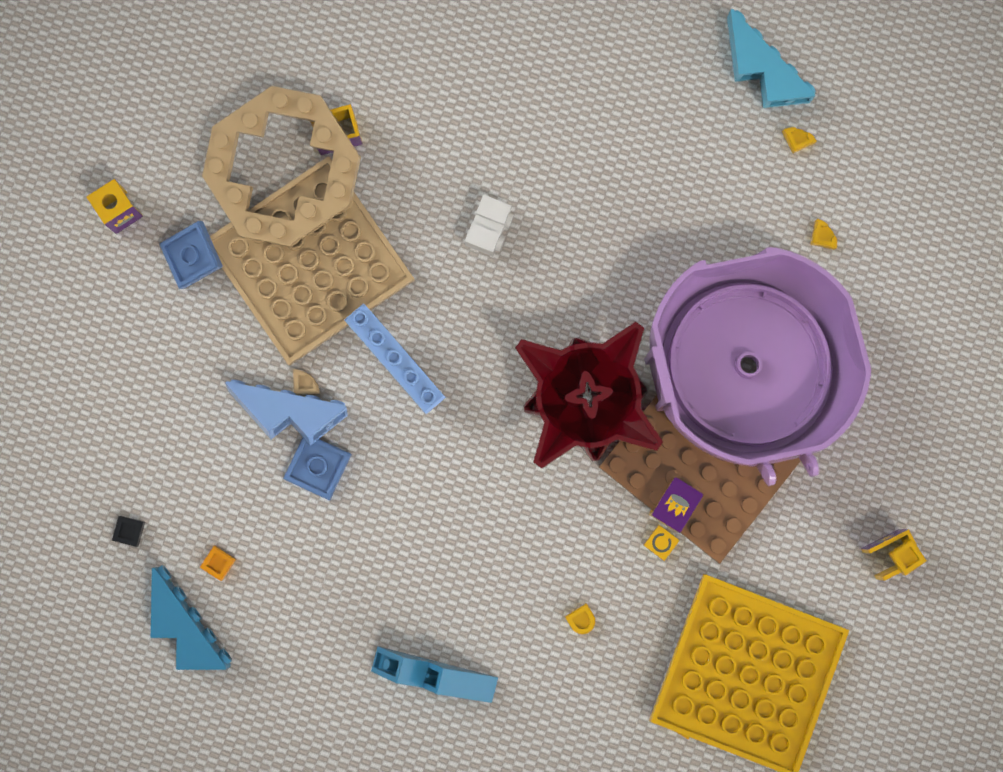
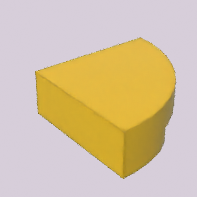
[782,127,817,154]
[810,219,837,250]

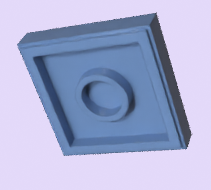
[159,221,223,289]
[283,438,352,500]

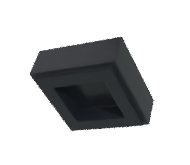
[112,516,145,547]

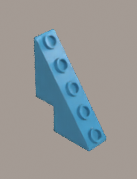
[150,565,232,670]
[371,646,498,703]

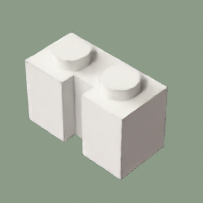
[465,194,514,257]

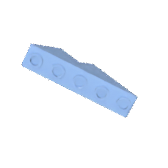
[344,303,446,414]
[225,380,348,446]

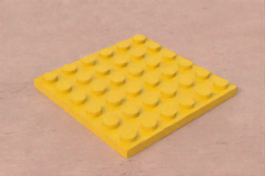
[649,574,849,772]

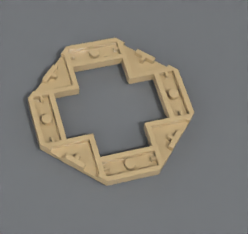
[202,86,361,247]

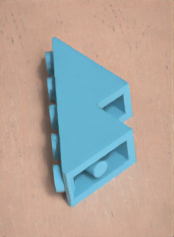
[727,9,815,108]

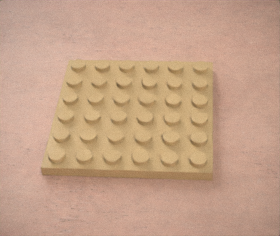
[210,156,415,366]

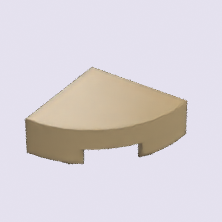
[293,369,320,395]

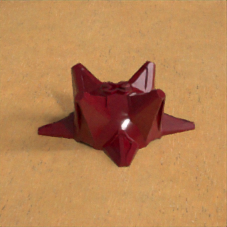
[515,321,663,469]

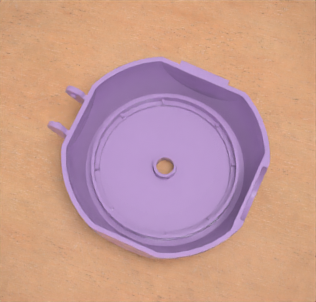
[644,247,871,486]

